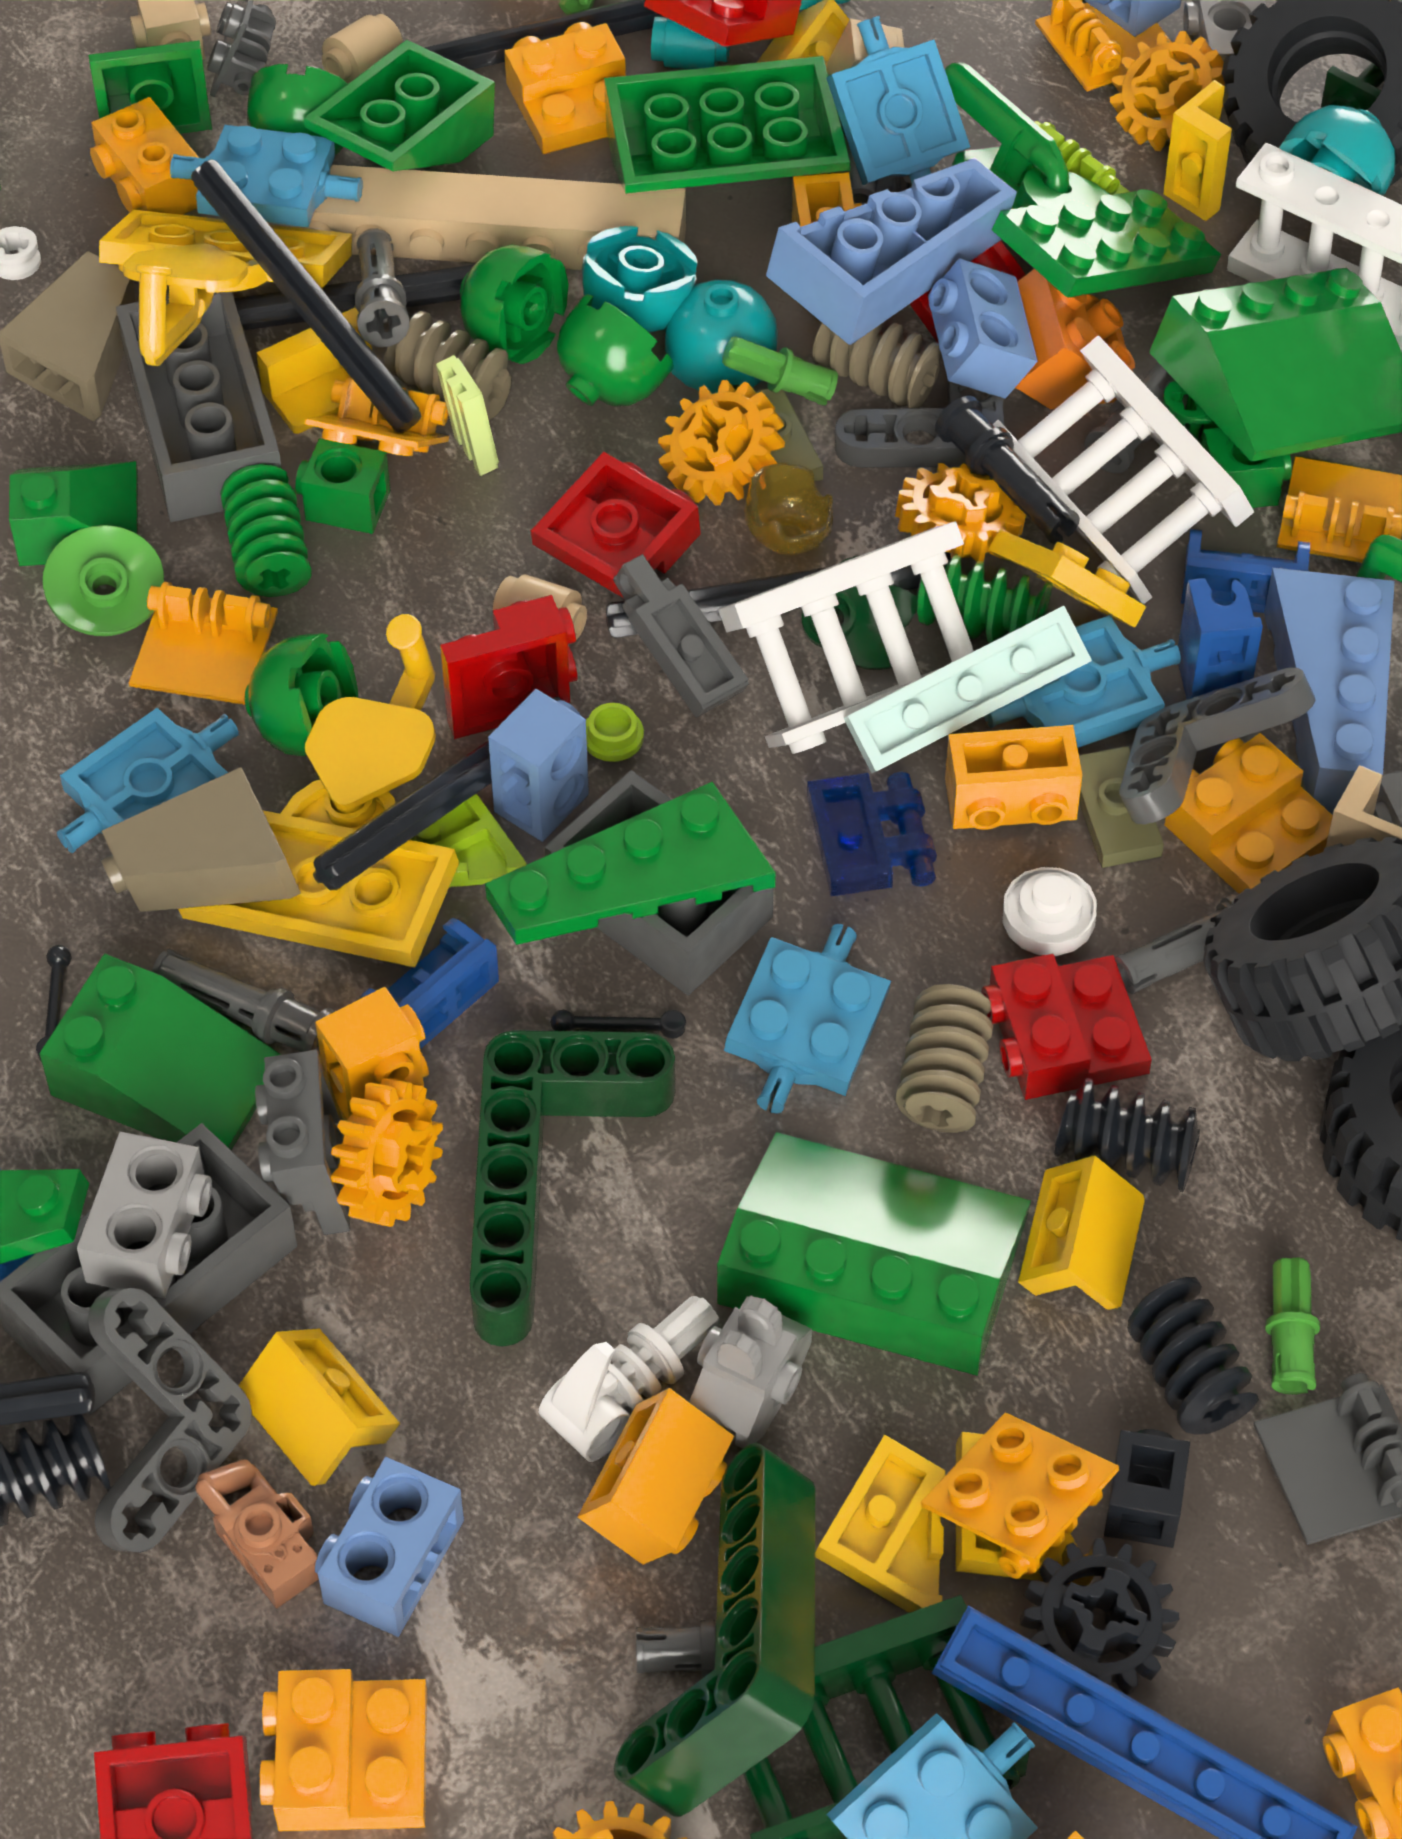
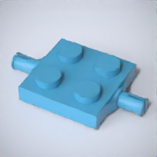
[826,16,970,185]
[170,125,363,227]
[984,615,1181,748]
[57,708,239,853]
[724,924,891,1113]
[826,1713,1038,1839]

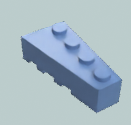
[766,158,1017,345]
[1264,567,1395,815]

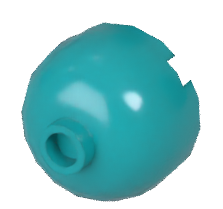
[1279,105,1395,196]
[582,226,697,333]
[665,280,778,394]

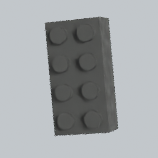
[116,292,282,523]
[0,1123,297,1415]

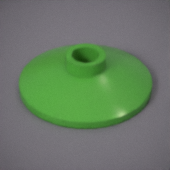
[43,525,164,636]

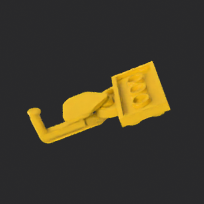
[99,209,352,366]
[178,614,459,967]

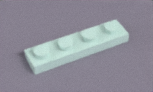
[843,606,1092,773]

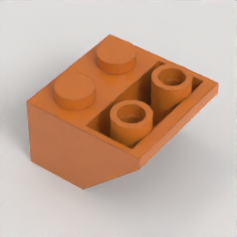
[1015,269,1135,410]

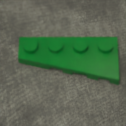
[485,781,776,945]

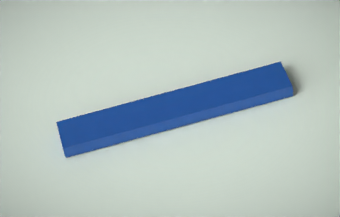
[931,1605,1358,1839]

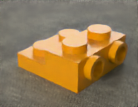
[504,22,626,154]
[1164,733,1333,894]
[260,1669,427,1831]
[1323,1687,1402,1839]

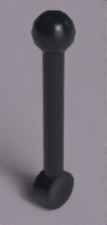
[36,945,72,1062]
[550,1009,686,1039]

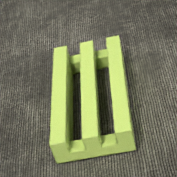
[436,355,499,476]

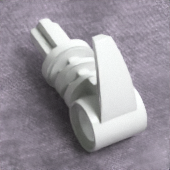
[539,1296,720,1462]

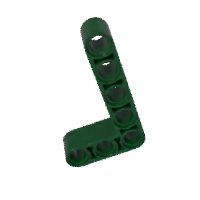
[470,1030,676,1347]
[614,1443,815,1817]

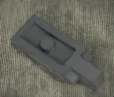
[613,554,749,718]

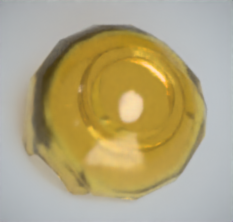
[744,462,833,555]

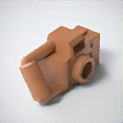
[195,1459,319,1609]

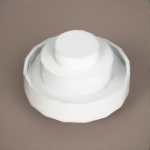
[1003,867,1097,956]

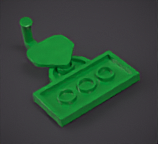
[945,62,1222,298]

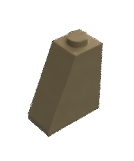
[0,251,136,422]
[101,767,301,912]

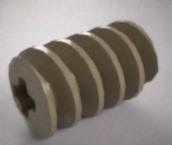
[383,311,512,420]
[812,322,942,408]
[896,984,993,1133]

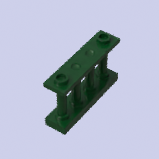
[743,1595,1030,1839]

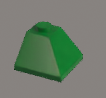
[88,40,212,134]
[9,461,138,566]

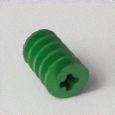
[220,464,312,597]
[917,554,1052,644]

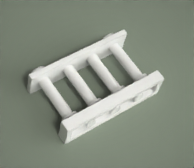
[1227,143,1402,352]
[993,335,1254,605]
[718,521,974,754]

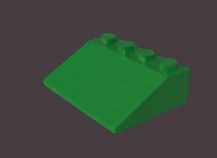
[604,56,850,194]
[1149,267,1402,462]
[717,1132,1031,1376]

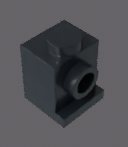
[1104,1429,1190,1548]

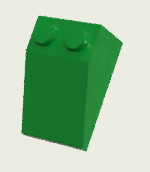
[304,39,495,172]
[40,953,281,1150]

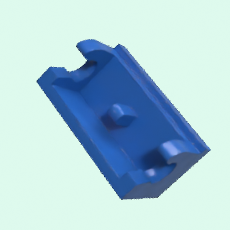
[1181,529,1310,613]
[1178,578,1263,700]
[360,918,499,1049]

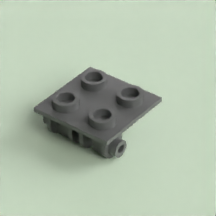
[207,0,276,97]
[1254,1373,1402,1545]

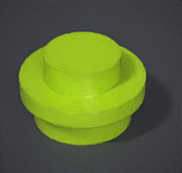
[586,703,644,762]

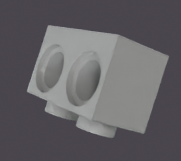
[77,1131,212,1299]

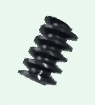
[1054,1078,1201,1192]
[1127,1277,1259,1435]
[0,1414,111,1527]

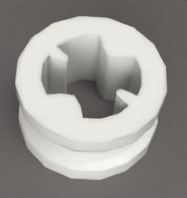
[0,226,41,280]

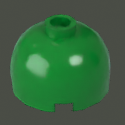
[247,64,348,156]
[460,244,569,364]
[557,294,674,407]
[244,633,358,757]

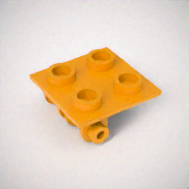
[1035,0,1172,92]
[304,376,449,456]
[1277,456,1402,563]
[129,582,278,705]
[921,1412,1119,1579]

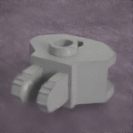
[689,1295,812,1448]

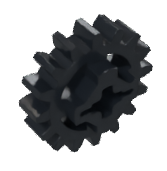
[1020,1539,1180,1695]

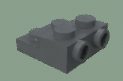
[255,1050,350,1235]

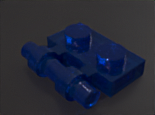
[807,772,937,896]

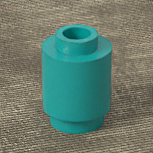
[651,17,730,70]

